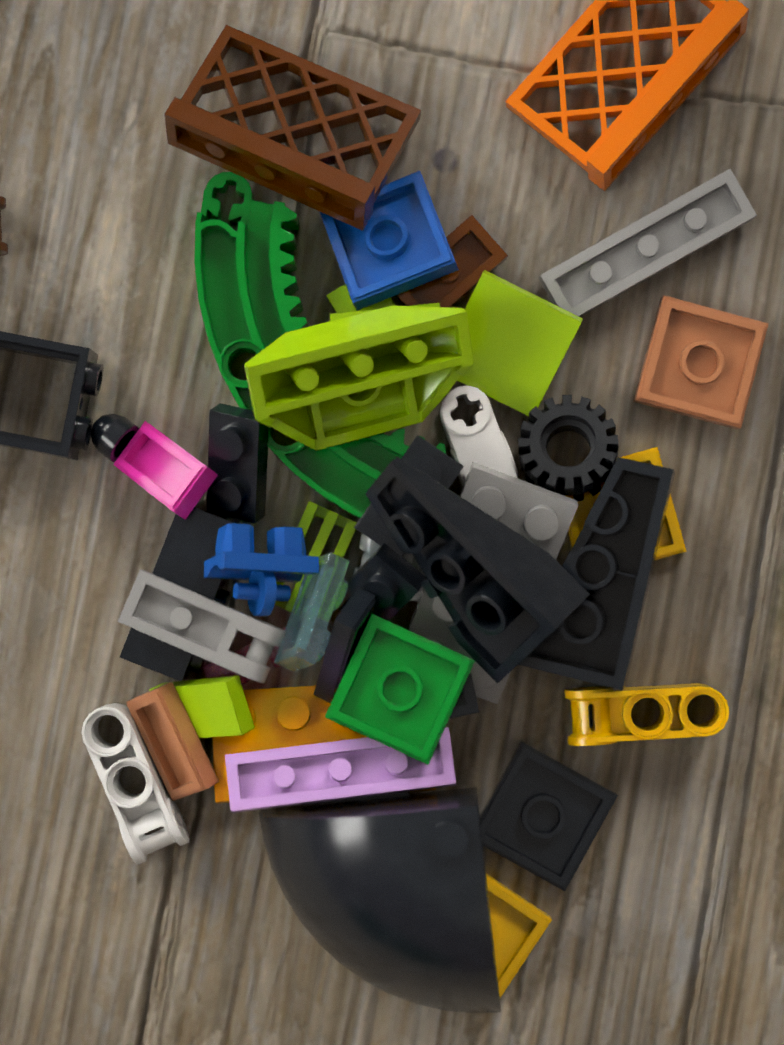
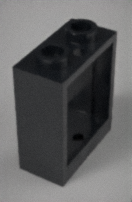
[0,331,104,461]

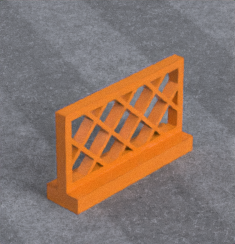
[505,0,749,192]

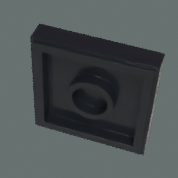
[480,741,618,891]

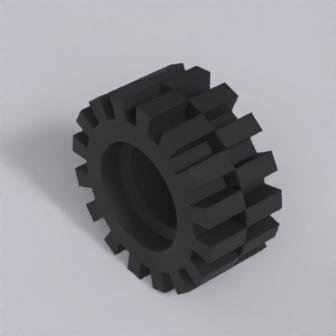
[518,395,618,502]

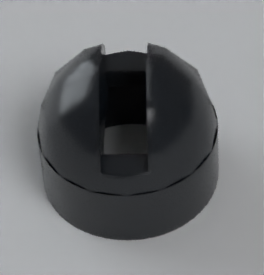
[91,414,139,462]

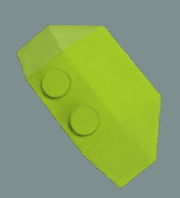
[244,306,474,451]

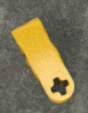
[564,683,729,746]

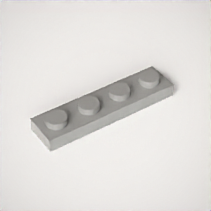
[538,169,757,317]

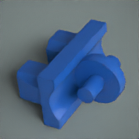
[204,523,319,617]

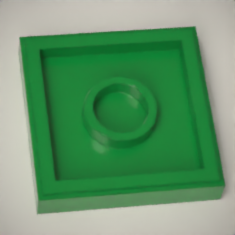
[325,614,475,765]

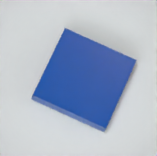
[319,171,459,311]

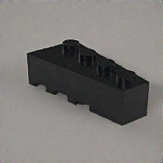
[518,457,675,690]

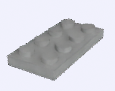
[407,462,578,704]

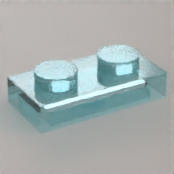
[274,552,350,671]

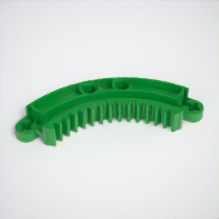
[194,172,446,519]

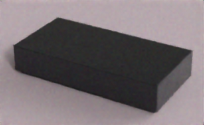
[313,587,377,703]

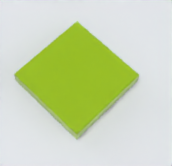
[457,270,583,416]

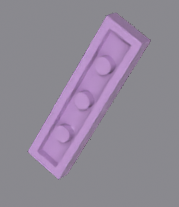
[225,727,456,813]

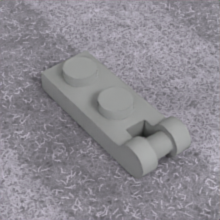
[117,570,286,683]

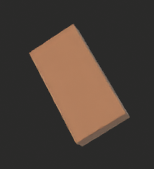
[126,682,219,801]

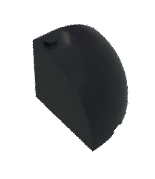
[259,787,501,1013]

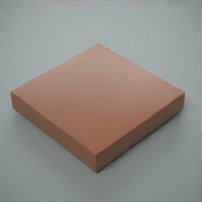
[633,296,769,430]

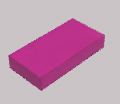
[113,421,218,520]

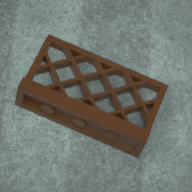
[164,25,421,231]

